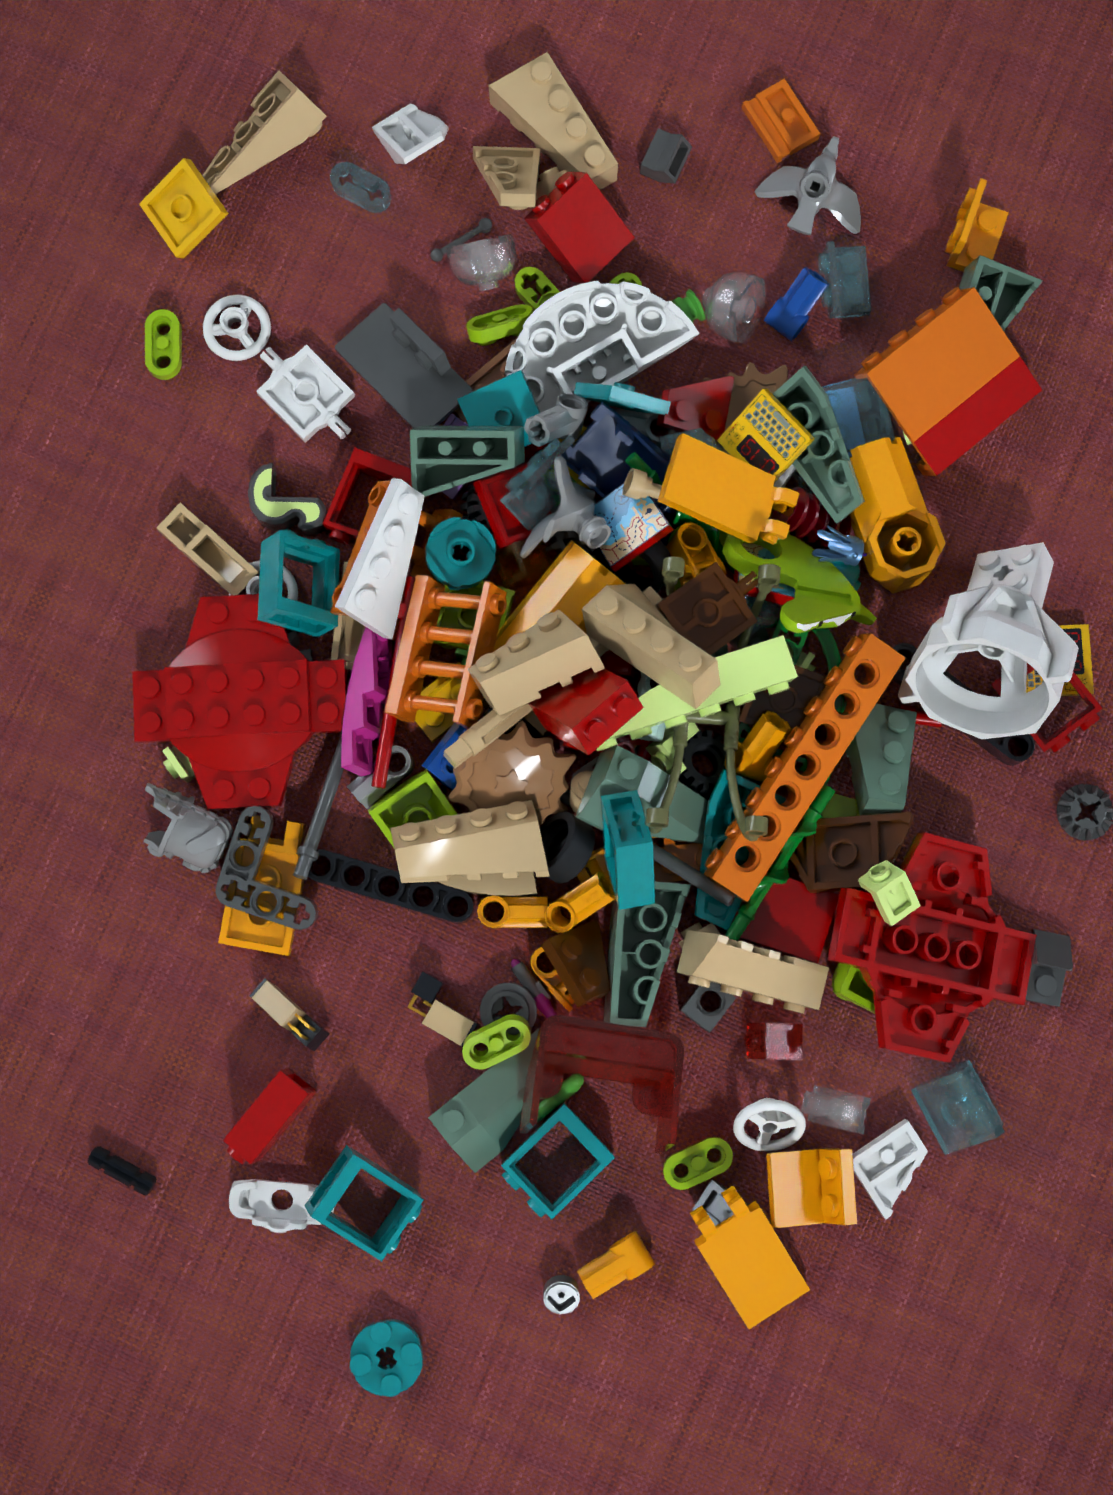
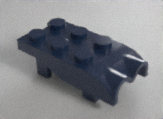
[556,400,678,546]

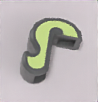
[248,463,327,536]

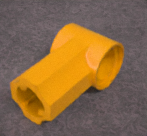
[725,711,791,782]
[544,871,616,933]
[477,895,548,929]
[577,1231,655,1299]

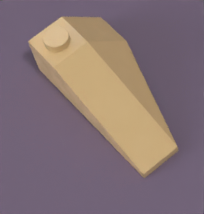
[202,71,327,194]

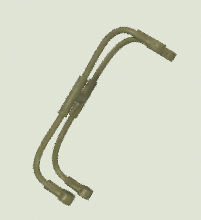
[645,557,781,841]

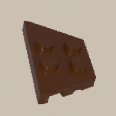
[790,812,914,893]

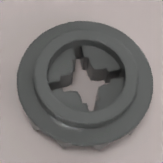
[1057,784,1113,841]
[480,982,537,1035]

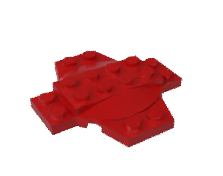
[132,594,347,810]
[827,832,1037,1063]

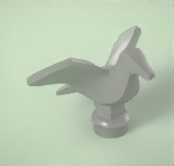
[755,136,861,235]
[519,456,611,559]

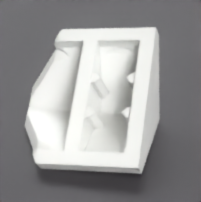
[372,104,449,164]

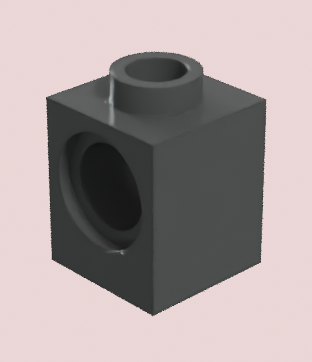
[679,982,736,1033]

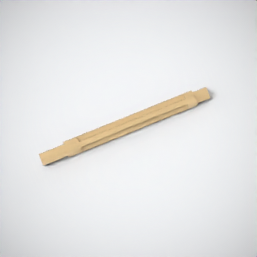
[443,586,663,769]

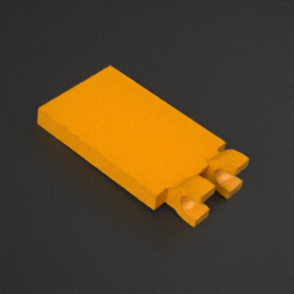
[658,433,799,545]
[218,815,305,956]
[690,1186,810,1329]

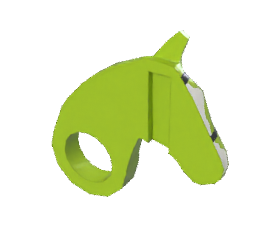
[722,534,877,633]

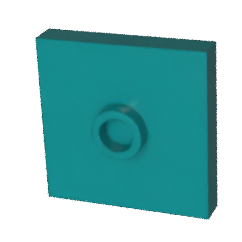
[457,370,541,447]
[574,382,671,415]

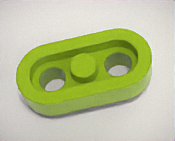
[466,304,533,346]
[145,309,182,380]
[462,1014,531,1070]
[663,1137,733,1190]

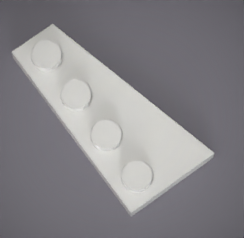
[335,478,425,639]

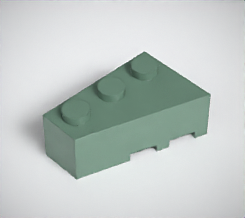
[410,425,525,497]

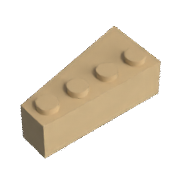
[489,52,618,190]

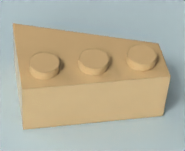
[468,609,605,716]

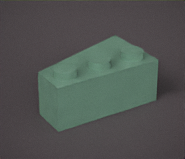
[959,255,1043,332]
[844,701,917,816]

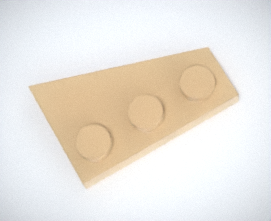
[473,146,540,210]

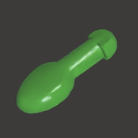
[526,1072,584,1124]

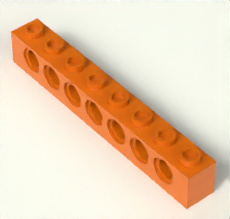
[704,633,906,902]

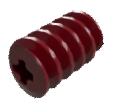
[771,487,852,550]

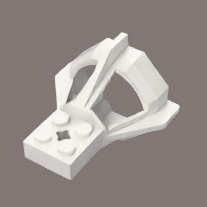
[898,542,1079,739]

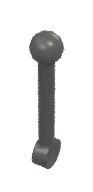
[430,218,492,262]

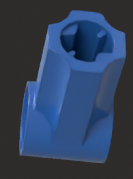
[764,267,829,342]

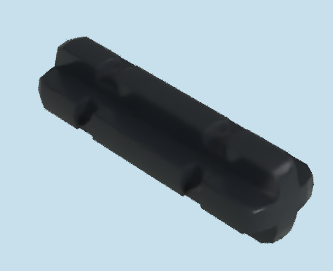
[87,1146,157,1195]

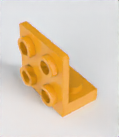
[945,178,1009,272]
[766,1148,857,1228]

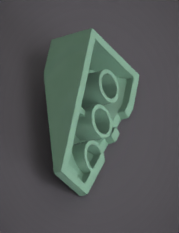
[773,366,865,524]
[575,745,708,844]
[428,1025,565,1173]

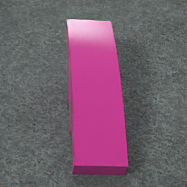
[341,627,393,777]

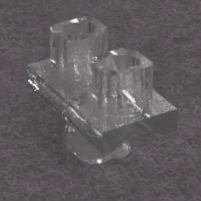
[801,1085,871,1134]

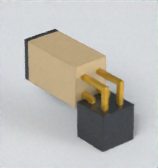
[408,971,478,1047]
[249,978,330,1052]

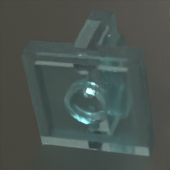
[911,1059,1005,1155]

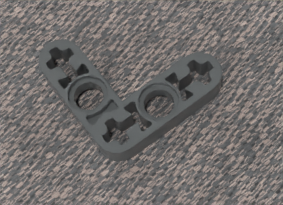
[215,806,318,930]

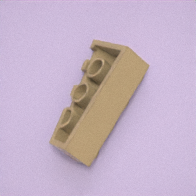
[582,584,720,709]
[390,800,549,883]
[677,930,829,1014]

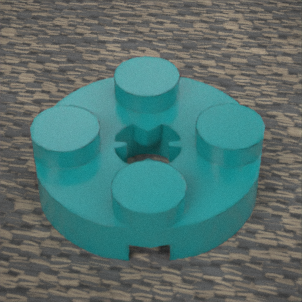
[425,517,496,590]
[350,1319,423,1397]

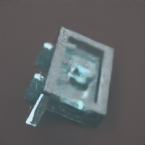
[818,241,871,319]

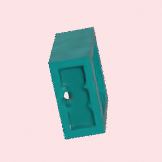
[258,530,340,637]
[601,790,655,910]
[501,1103,615,1220]
[304,1145,424,1262]

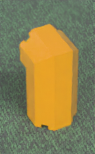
[849,437,946,594]
[493,540,625,652]

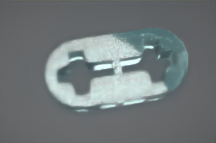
[330,162,391,213]

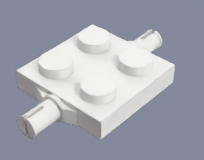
[256,344,355,443]

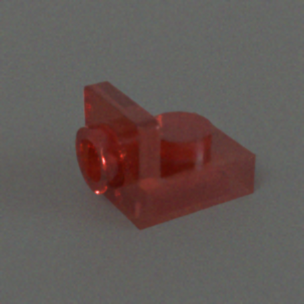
[744,1023,803,1060]

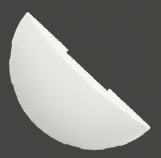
[505,281,699,412]

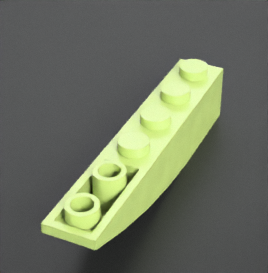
[596,635,798,752]

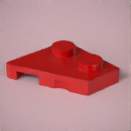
[657,376,735,443]

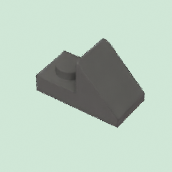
[1026,929,1073,1007]

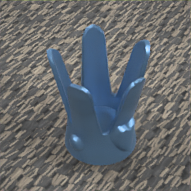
[812,525,867,566]

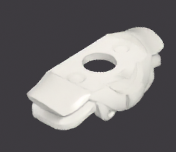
[229,1179,335,1233]

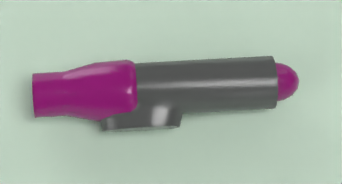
[511,959,557,1021]

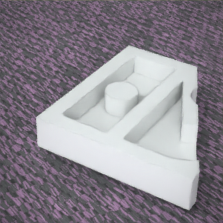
[852,1119,928,1219]

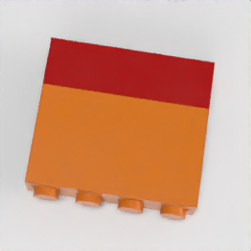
[854,287,1042,476]

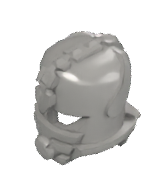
[143,783,233,873]

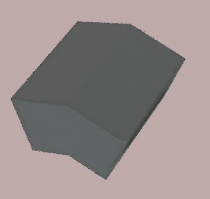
[640,128,692,184]

